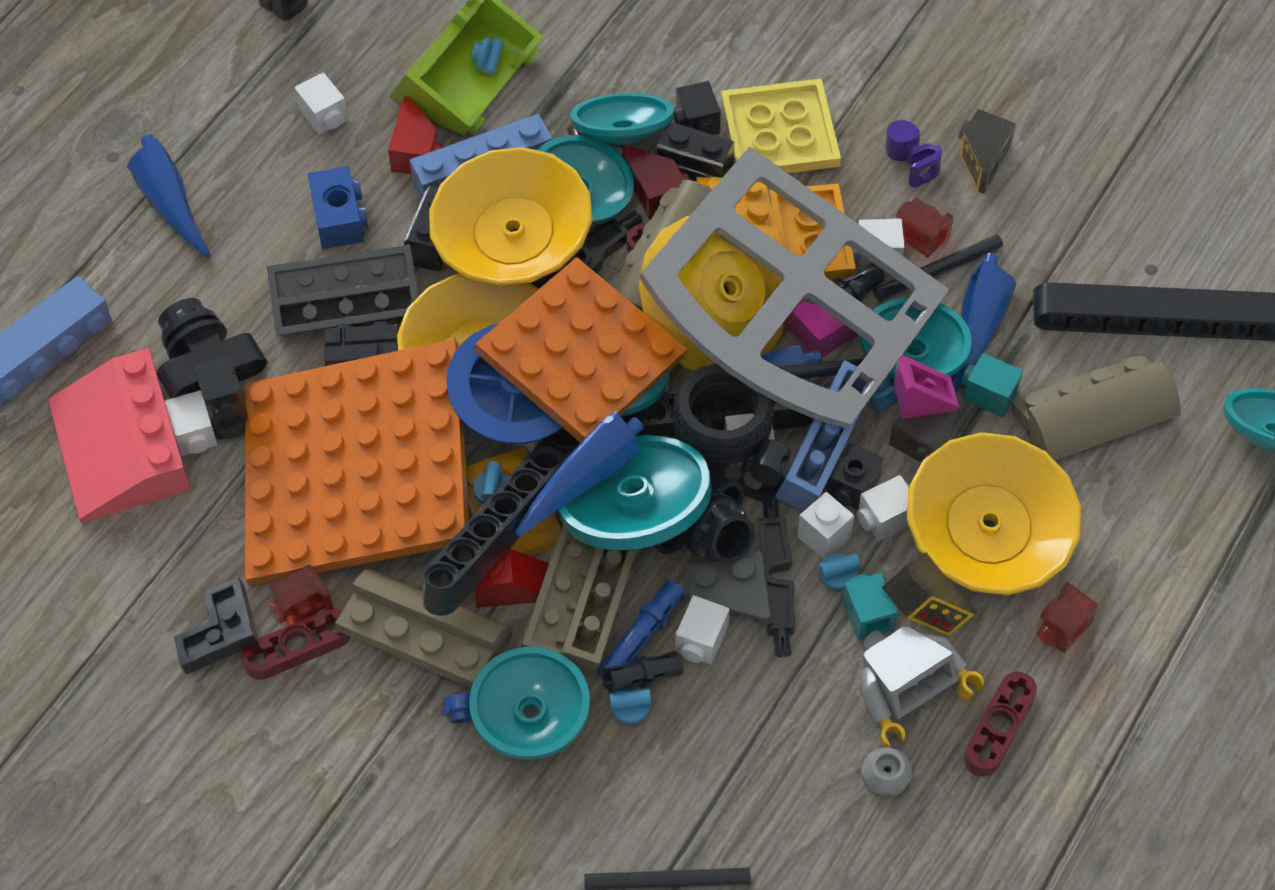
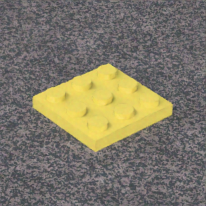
[721,78,841,173]

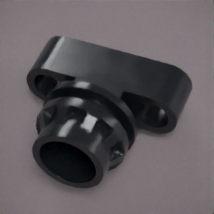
[156,298,268,399]
[652,469,754,563]

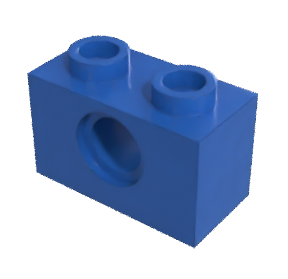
[307,166,368,250]

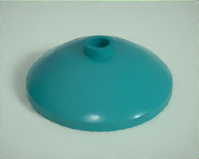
[570,93,674,148]
[538,135,634,225]
[861,297,972,378]
[1223,388,1275,454]
[469,646,590,760]

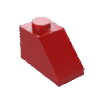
[388,97,443,174]
[474,549,549,608]

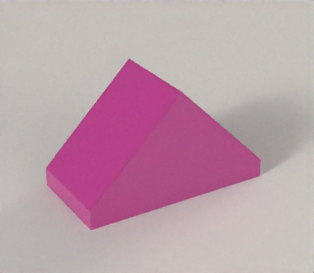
[786,302,857,358]
[894,355,960,419]

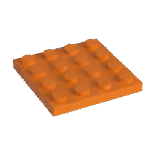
[474,257,687,443]

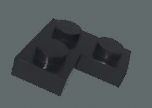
[174,577,259,674]

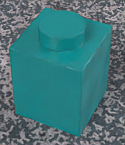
[961,353,1023,418]
[842,573,898,641]

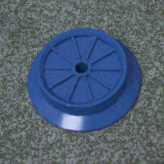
[447,323,563,444]

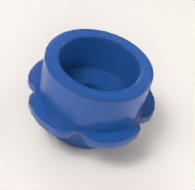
[441,693,472,723]

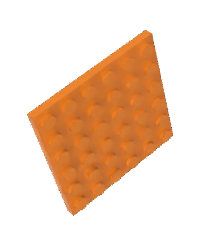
[245,339,469,586]

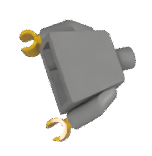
[861,627,984,748]

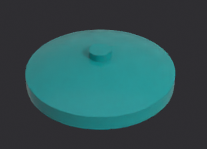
[558,435,712,550]

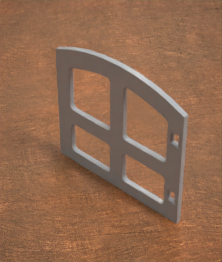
[639,146,950,429]

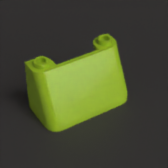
[390,0,544,136]

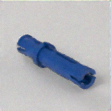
[597,580,686,676]

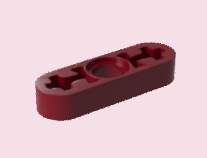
[241,608,351,680]
[964,672,1037,777]

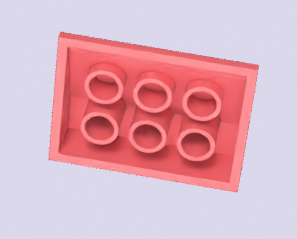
[48,348,191,523]

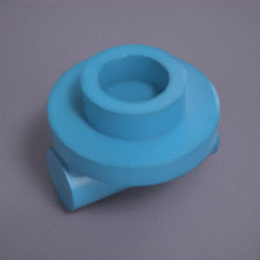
[470,37,503,75]
[870,375,897,414]
[473,461,508,504]
[818,553,860,590]
[610,686,651,724]

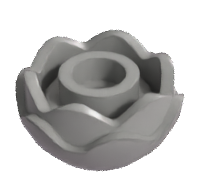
[861,747,912,796]

